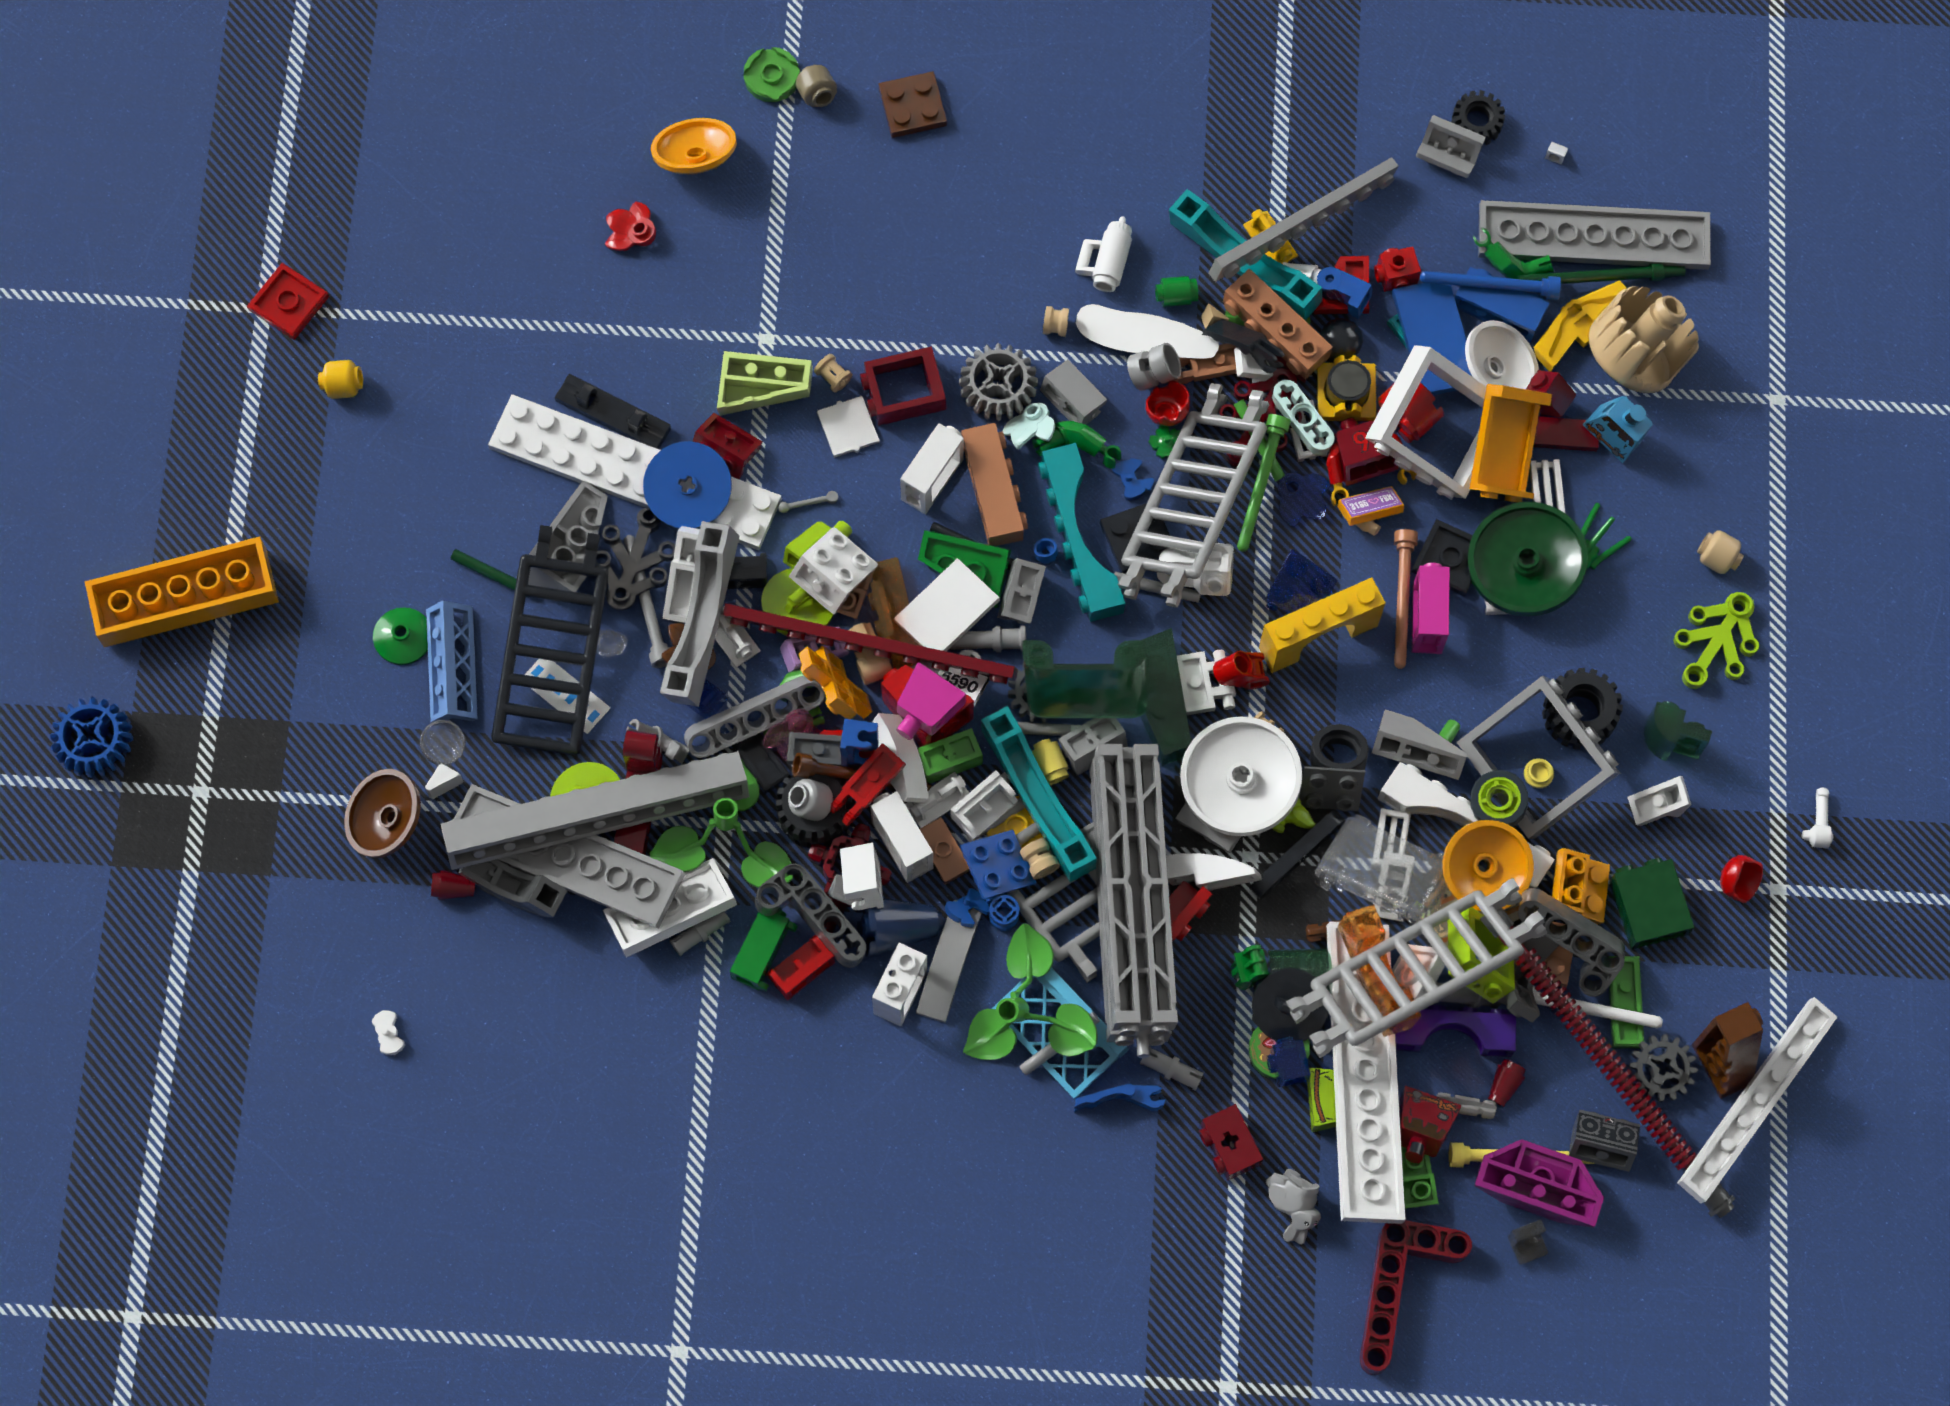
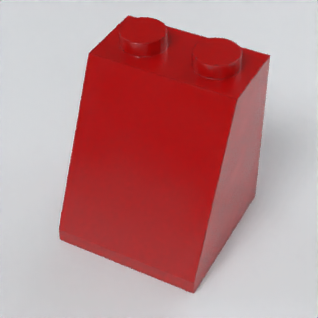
[881,665,974,747]

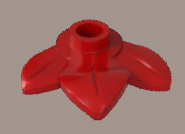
[605,202,656,251]

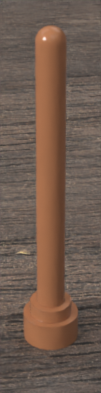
[1394,529,1418,669]

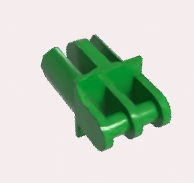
[1231,945,1269,990]

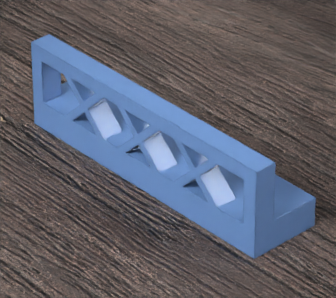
[426,601,478,724]

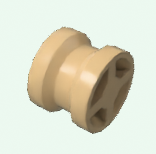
[1043,306,1069,337]

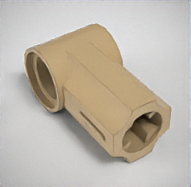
[850,622,892,686]

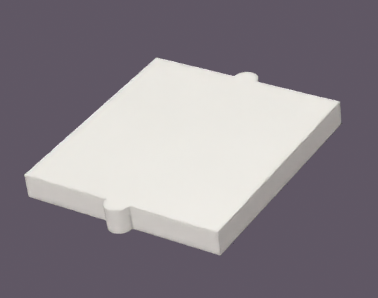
[817,396,879,458]

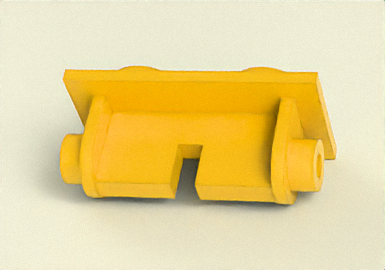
[1243,209,1298,264]

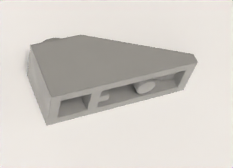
[1372,709,1467,780]

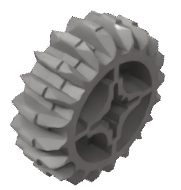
[959,342,1038,422]

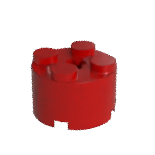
[1377,382,1444,443]

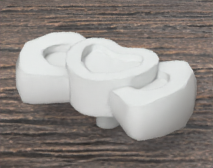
[372,1010,405,1055]

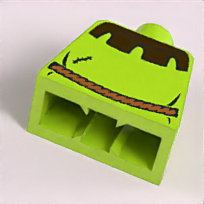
[1306,1068,1336,1132]

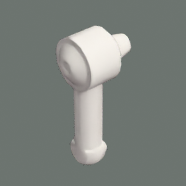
[1802,787,1833,849]

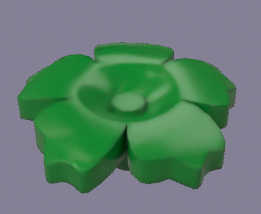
[1148,425,1181,459]

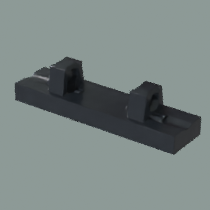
[555,373,671,449]

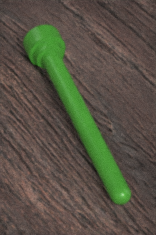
[1237,414,1291,552]

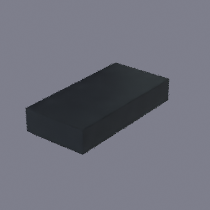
[732,733,790,794]

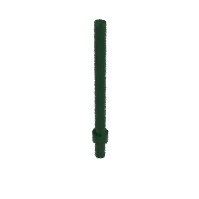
[1516,264,1686,284]

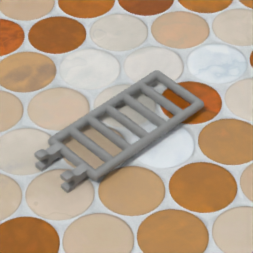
[950,772,1100,983]

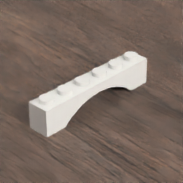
[1378,762,1555,889]

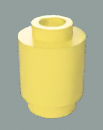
[1032,738,1069,785]

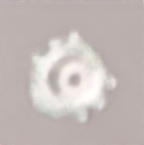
[597,629,628,658]

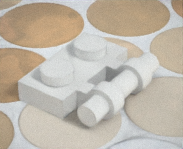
[1174,650,1236,716]

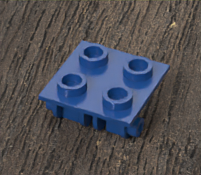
[960,830,1037,904]

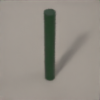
[450,549,529,598]

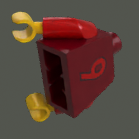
[1326,418,1417,506]

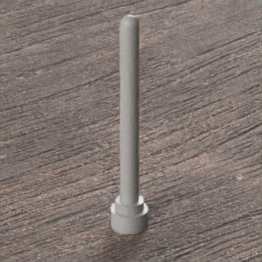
[624,535,670,668]

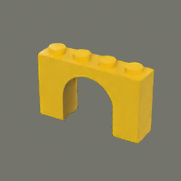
[1259,577,1386,673]

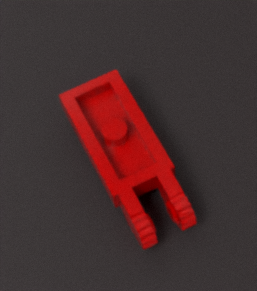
[830,743,906,826]

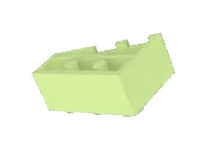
[717,351,813,416]

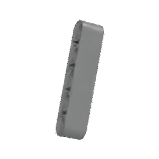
[684,675,825,758]

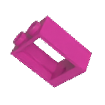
[1412,563,1450,654]

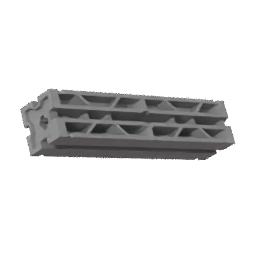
[1089,744,1178,1058]

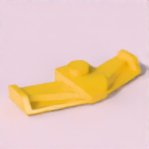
[1533,280,1627,372]

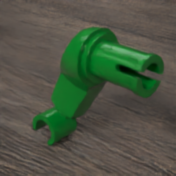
[1473,227,1554,279]
[1032,421,1121,469]

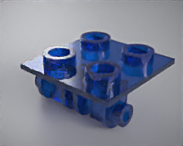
[1265,548,1338,614]

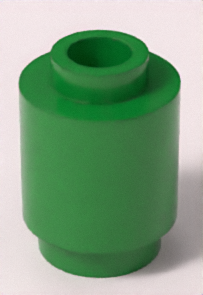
[1155,276,1198,307]

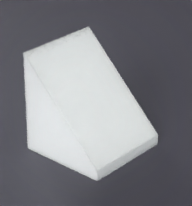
[1545,142,1568,164]

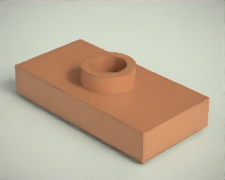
[920,817,970,885]

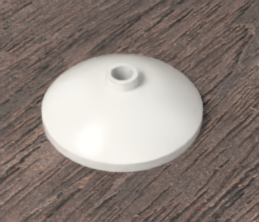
[1465,320,1539,389]

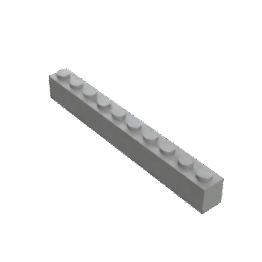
[440,751,749,870]

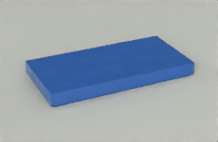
[1392,283,1472,395]

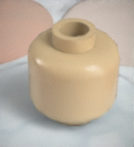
[1697,530,1744,574]

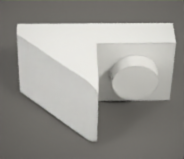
[1628,776,1692,826]

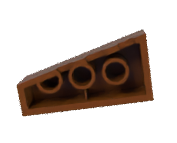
[1692,1002,1763,1099]

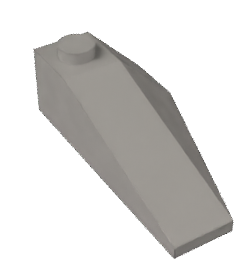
[516,481,608,592]

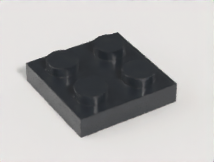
[1100,503,1170,574]

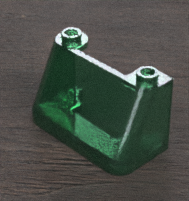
[1023,640,1149,718]

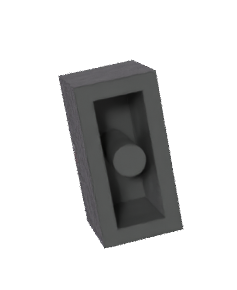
[1569,1110,1640,1172]

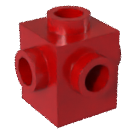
[1374,246,1421,292]

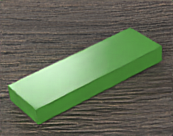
[1608,956,1644,1048]

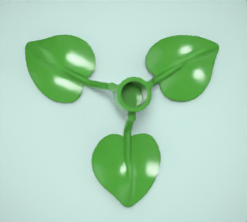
[650,759,793,888]
[963,924,1098,1060]

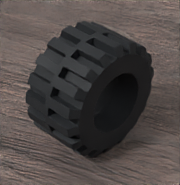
[1542,668,1623,750]
[776,773,853,847]

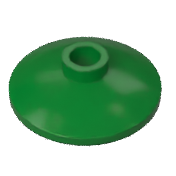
[373,607,428,665]

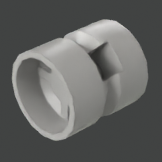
[1127,343,1182,391]

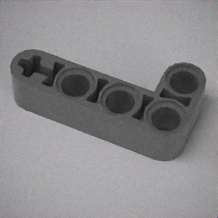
[755,863,866,968]
[1518,888,1625,997]

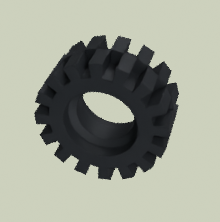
[1451,90,1505,145]

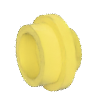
[1523,758,1554,788]

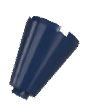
[857,898,943,957]

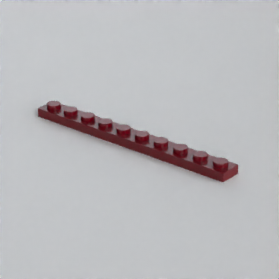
[723,603,1018,685]

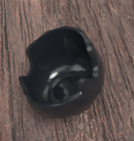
[1320,318,1363,363]

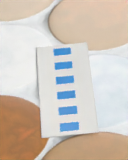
[525,659,611,734]

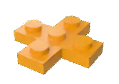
[799,645,872,719]

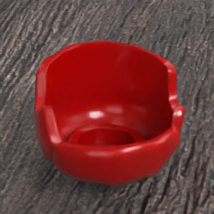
[1146,381,1190,426]
[1720,855,1763,903]

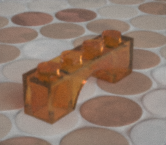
[1337,905,1421,1037]

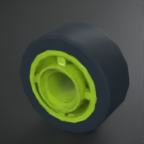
[1471,770,1528,827]

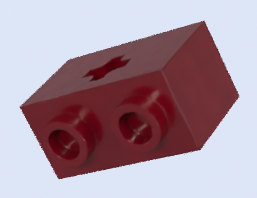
[1199,1104,1263,1181]

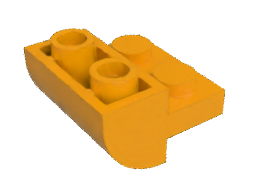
[1552,848,1610,925]

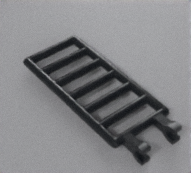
[491,525,609,755]

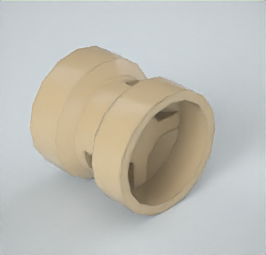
[1020,838,1060,879]

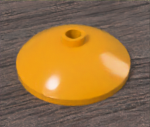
[651,118,737,174]
[1442,820,1534,911]

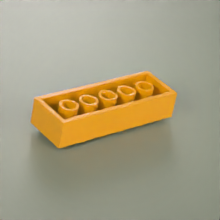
[84,537,279,647]

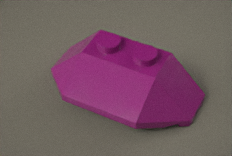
[1474,1139,1604,1228]

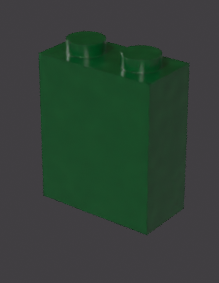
[1609,858,1694,950]

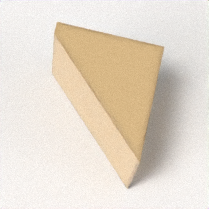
[1201,303,1229,329]

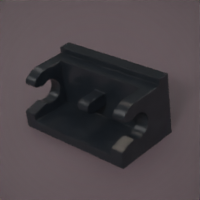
[727,553,768,589]

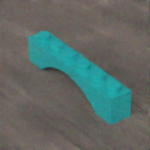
[1169,189,1323,321]
[1038,443,1125,622]
[981,706,1097,882]

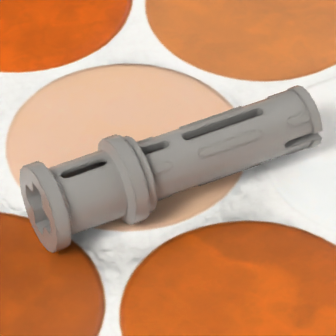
[949,625,1026,653]

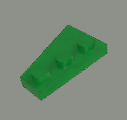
[918,530,1011,608]

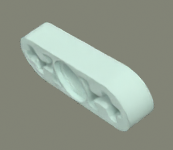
[1272,380,1334,455]

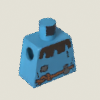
[1583,396,1653,463]

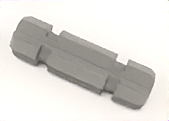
[1437,1092,1497,1119]

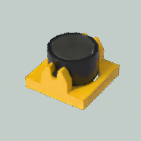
[1317,355,1376,421]

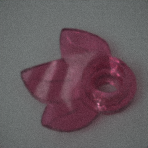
[763,709,820,761]

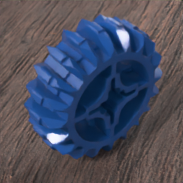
[50,696,133,778]

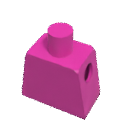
[896,662,966,740]

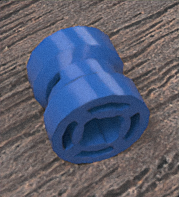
[989,895,1020,932]

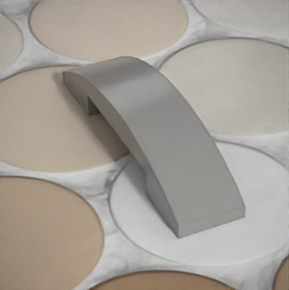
[916,900,982,1023]

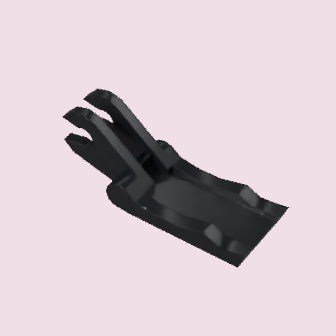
[1202,319,1285,373]

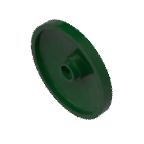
[1468,502,1588,617]

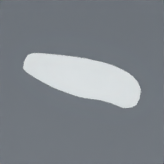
[1076,304,1219,359]

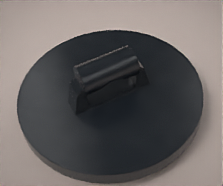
[1252,967,1328,1043]

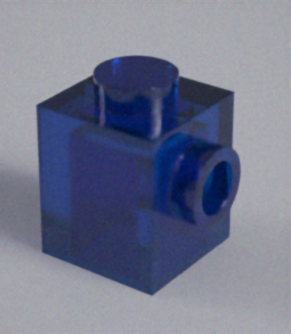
[1266,1037,1311,1087]

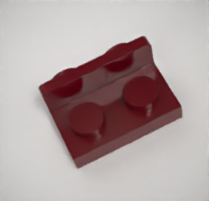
[693,413,763,479]

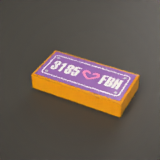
[1338,486,1404,526]

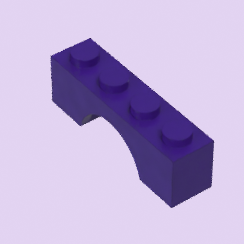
[1393,1005,1516,1057]

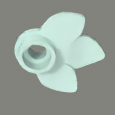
[1003,403,1055,450]

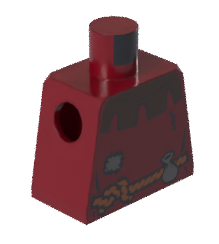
[1399,1085,1461,1163]

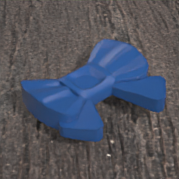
[1112,458,1154,500]
[944,888,989,928]

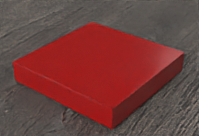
[247,263,330,340]

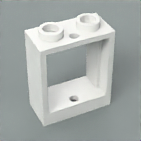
[900,423,964,515]
[870,791,934,883]
[872,943,927,1026]

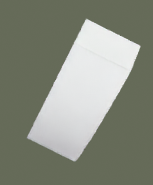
[663,526,700,623]
[872,713,929,803]
[1166,853,1262,891]

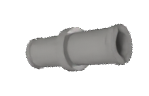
[669,911,731,956]
[1140,1046,1204,1091]

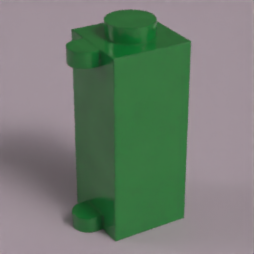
[730,910,798,992]

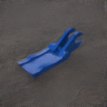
[1074,1084,1166,1113]

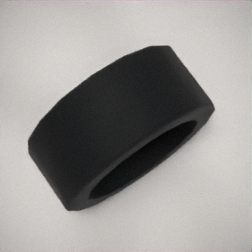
[1310,724,1369,770]

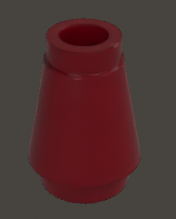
[431,870,475,900]
[1488,1059,1526,1107]

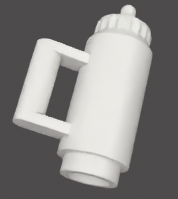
[1075,216,1132,292]

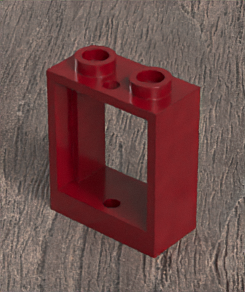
[860,346,946,426]

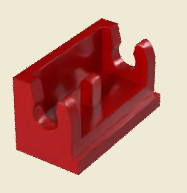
[766,935,835,1001]

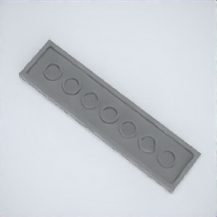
[1478,200,1711,270]
[454,784,685,929]

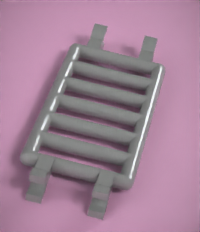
[1118,383,1269,608]
[1286,878,1547,1058]

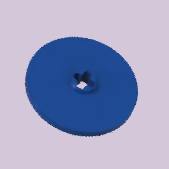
[643,441,732,529]

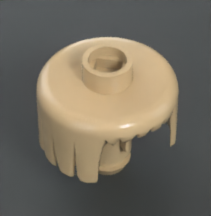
[1589,286,1699,393]

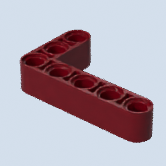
[614,730,663,855]
[1360,1220,1472,1375]

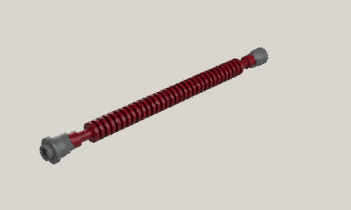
[1480,908,1735,1218]

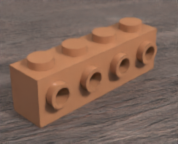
[1223,268,1333,380]
[961,423,1028,546]

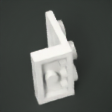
[789,527,878,615]

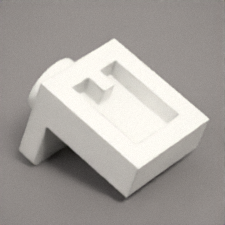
[1234,348,1273,383]

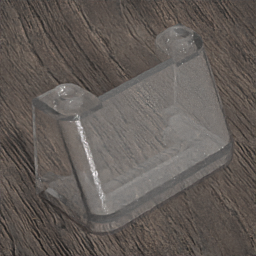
[1315,815,1449,936]

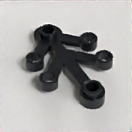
[595,507,675,611]

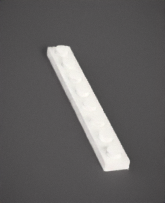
[1677,997,1837,1203]

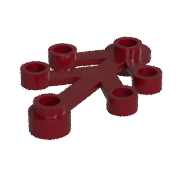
[1219,368,1302,467]

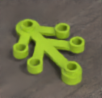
[1673,592,1759,689]

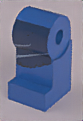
[1317,267,1372,319]

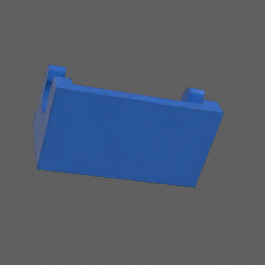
[840,719,879,767]

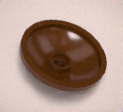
[344,769,421,858]

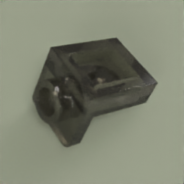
[1507,1219,1548,1265]

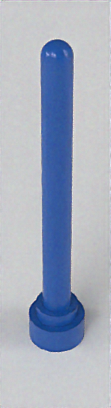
[1420,271,1561,300]

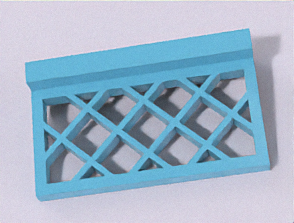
[992,967,1129,1099]

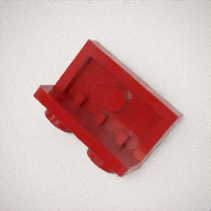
[1169,881,1212,942]

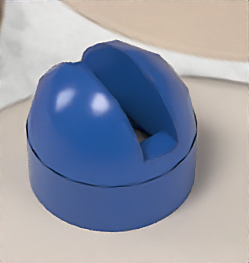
[1033,538,1058,564]

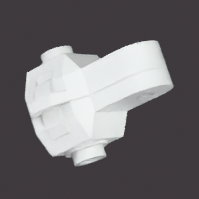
[1157,543,1234,596]

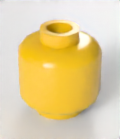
[318,360,363,399]

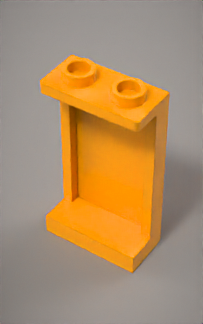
[1469,384,1552,503]

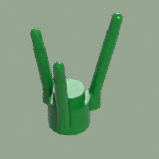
[1581,503,1632,570]

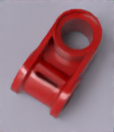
[1213,651,1270,689]

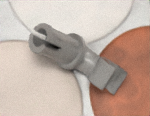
[626,719,689,764]

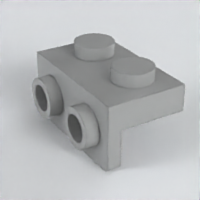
[1416,115,1486,178]

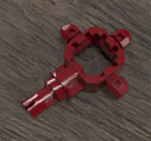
[808,823,892,933]

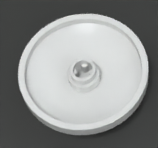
[1180,717,1302,836]

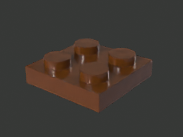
[878,71,947,138]

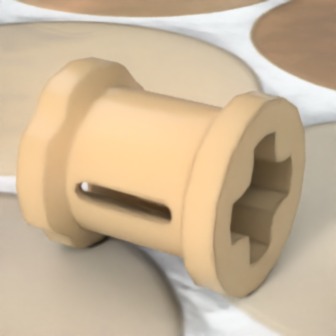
[814,354,853,392]

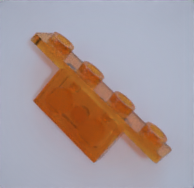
[868,557,919,669]

